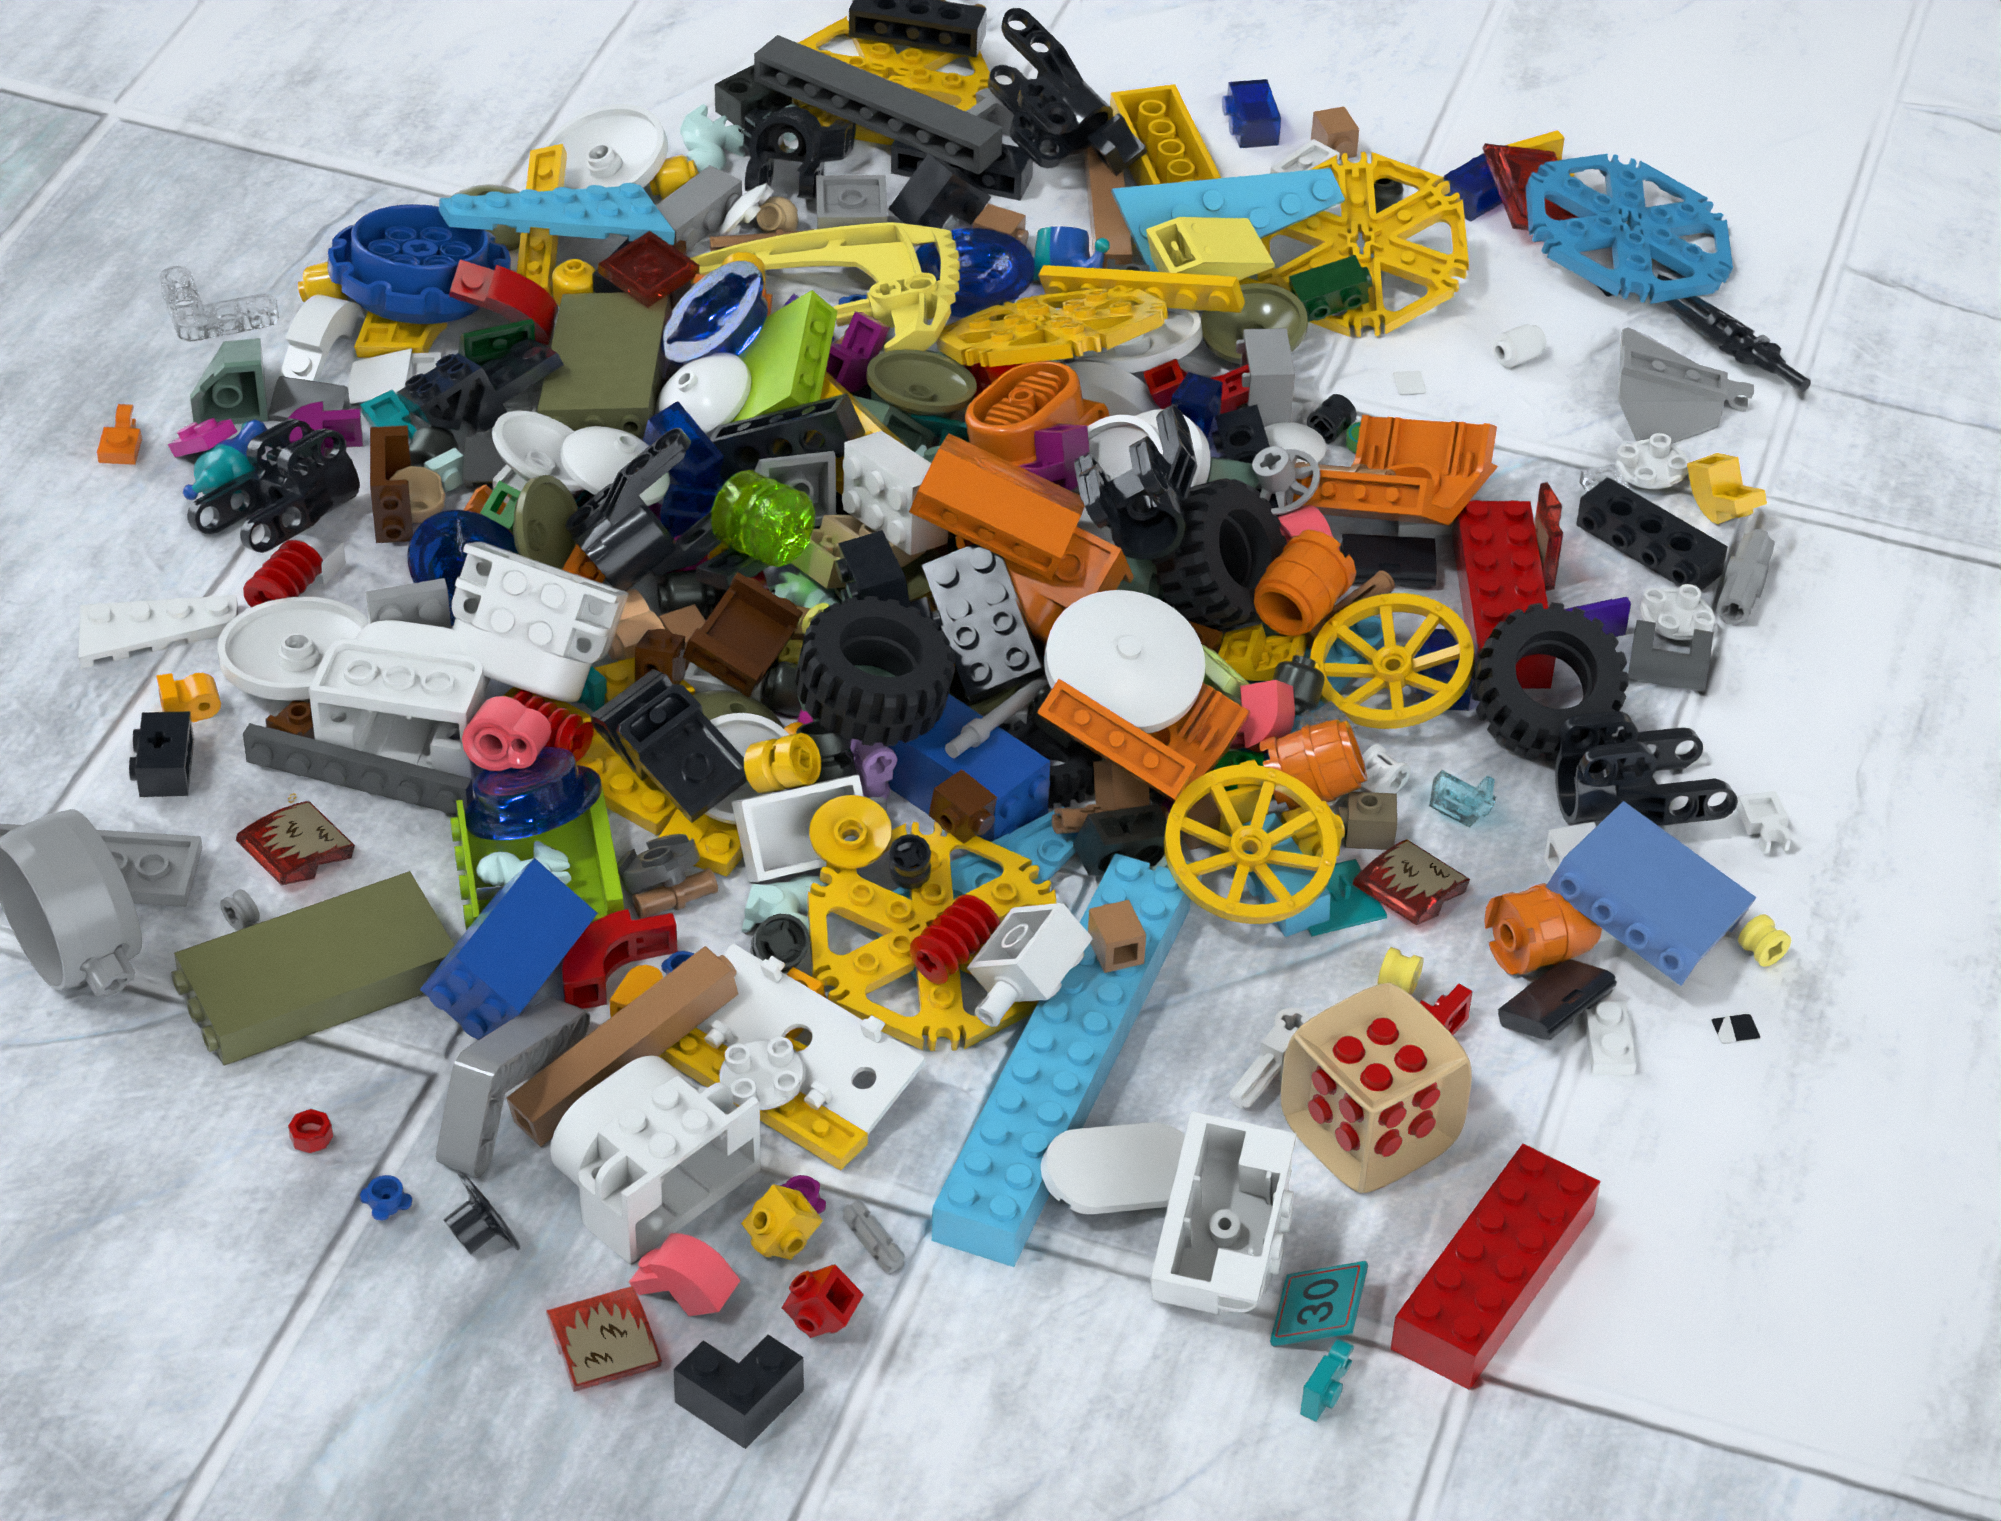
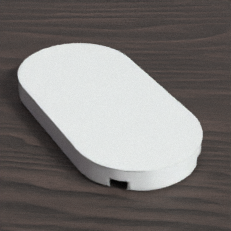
[1041,1122,1185,1214]

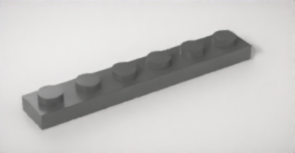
[243,723,474,817]

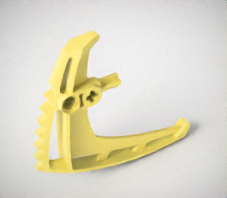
[690,222,960,352]

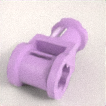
[850,739,897,801]

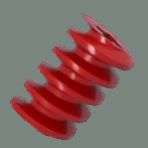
[243,540,323,608]
[513,690,594,765]
[910,894,1001,984]

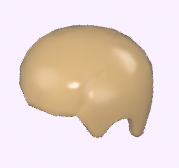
[390,466,445,523]

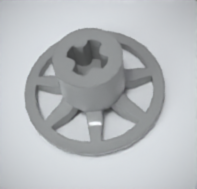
[1252,446,1320,515]

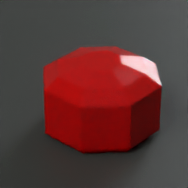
[288,1109,333,1153]

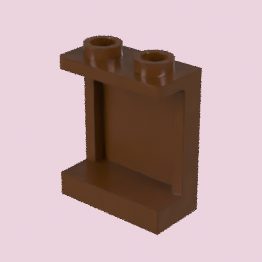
[370,425,414,543]
[683,573,803,698]

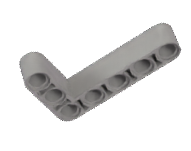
[436,997,590,1178]

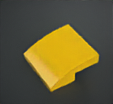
[1218,624,1308,681]

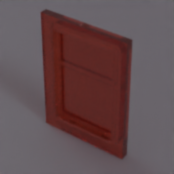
[1482,143,1579,231]

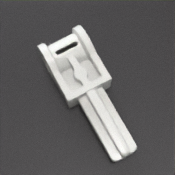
[1326,744,1411,815]
[1229,1008,1311,1109]

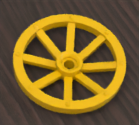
[1310,593,1475,729]
[1164,765,1338,924]

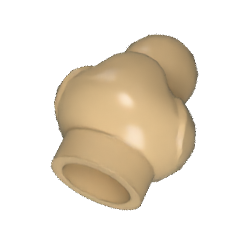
[756,196,799,233]

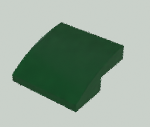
[458,319,535,366]

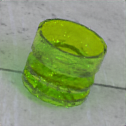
[711,470,815,567]

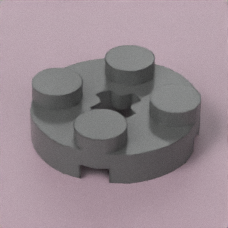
[617,834,700,894]

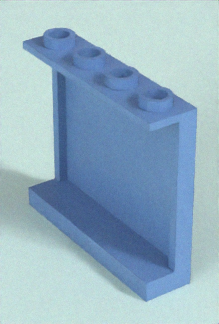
[1546,801,1757,986]

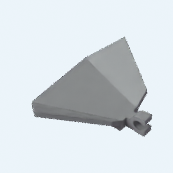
[1618,327,1754,444]

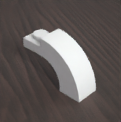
[279,295,361,382]
[1066,361,1159,416]

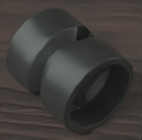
[796,720,856,784]
[750,913,810,974]

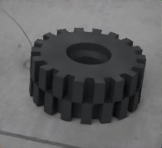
[1008,714,1102,809]

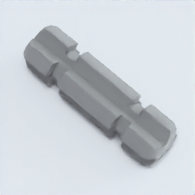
[843,1200,905,1273]

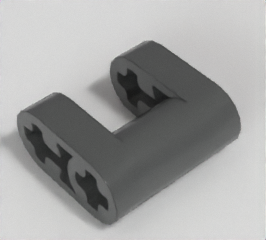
[1628,620,1714,692]

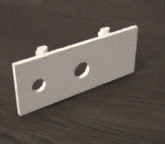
[696,943,926,1135]

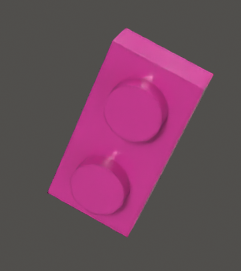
[168,418,238,457]

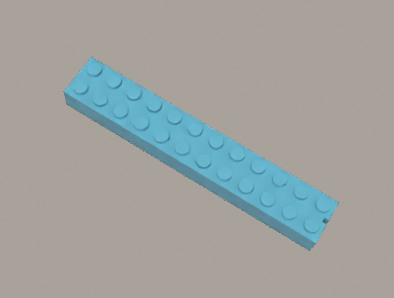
[932,853,1191,1267]

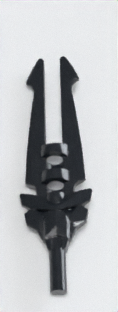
[1657,274,1811,392]

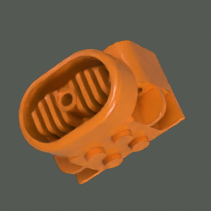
[965,361,1109,466]
[956,526,1134,656]

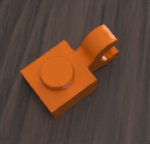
[97,404,142,465]

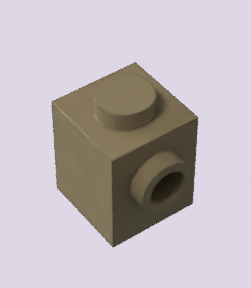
[1338,791,1397,850]

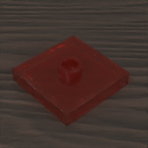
[598,231,700,308]

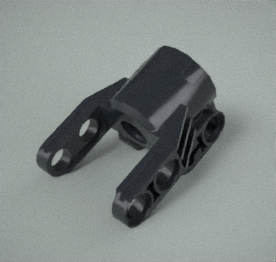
[987,8,1113,169]
[743,106,856,200]
[1074,404,1197,560]
[187,418,360,553]
[565,428,748,592]
[1555,711,1738,826]

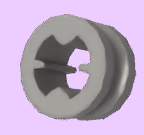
[220,889,260,931]

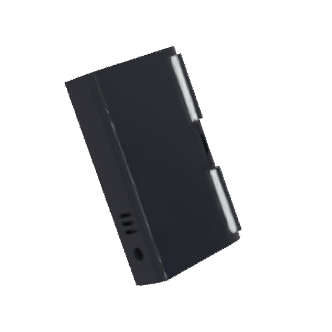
[1341,533,1437,588]
[1498,959,1617,1040]

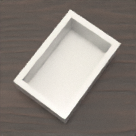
[842,431,948,556]
[731,775,864,882]

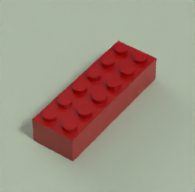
[1452,500,1556,689]
[1390,1143,1601,1390]

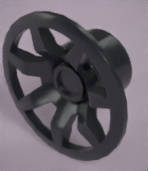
[443,1173,520,1255]

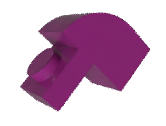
[826,311,890,392]
[288,401,363,456]
[1019,424,1089,491]

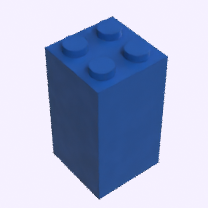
[888,694,1050,842]
[420,858,598,1040]

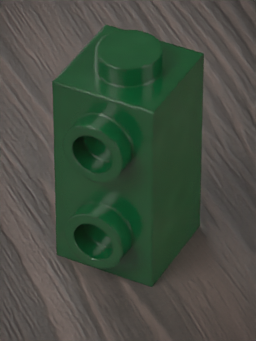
[1289,255,1373,322]

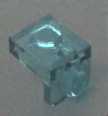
[1429,770,1496,828]

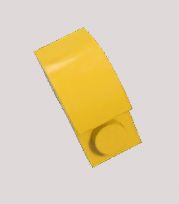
[1687,453,1767,524]

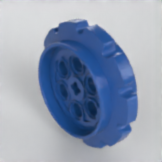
[327,204,511,324]

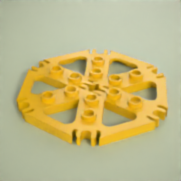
[792,16,990,146]
[1257,152,1469,337]
[936,287,1169,367]
[807,822,1057,1051]

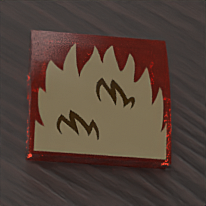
[1534,482,1563,591]
[236,801,355,886]
[1352,839,1470,925]
[546,1286,662,1392]

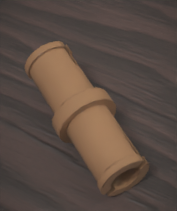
[632,868,718,919]

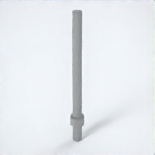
[945,672,1049,758]

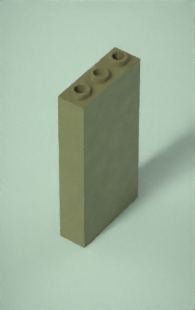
[537,291,673,439]
[171,871,455,1066]

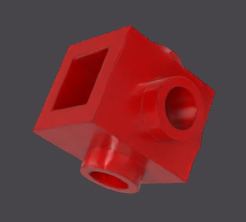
[781,1264,864,1338]

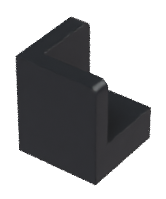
[1087,113,1147,176]

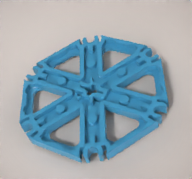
[1526,153,1733,304]

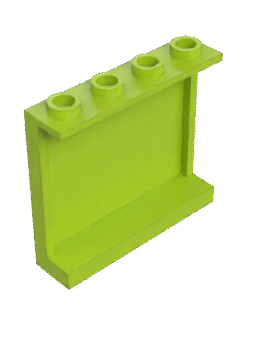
[696,290,838,466]
[450,783,624,930]

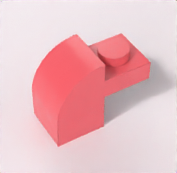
[1229,680,1295,754]
[629,1233,741,1316]

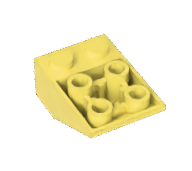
[1146,217,1275,281]

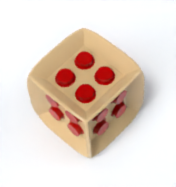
[1281,983,1472,1193]

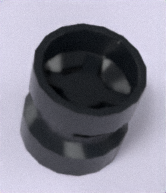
[1307,394,1357,444]
[889,834,931,890]

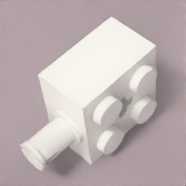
[967,903,1093,1027]

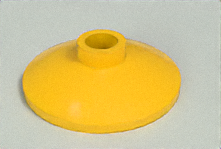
[809,795,892,869]

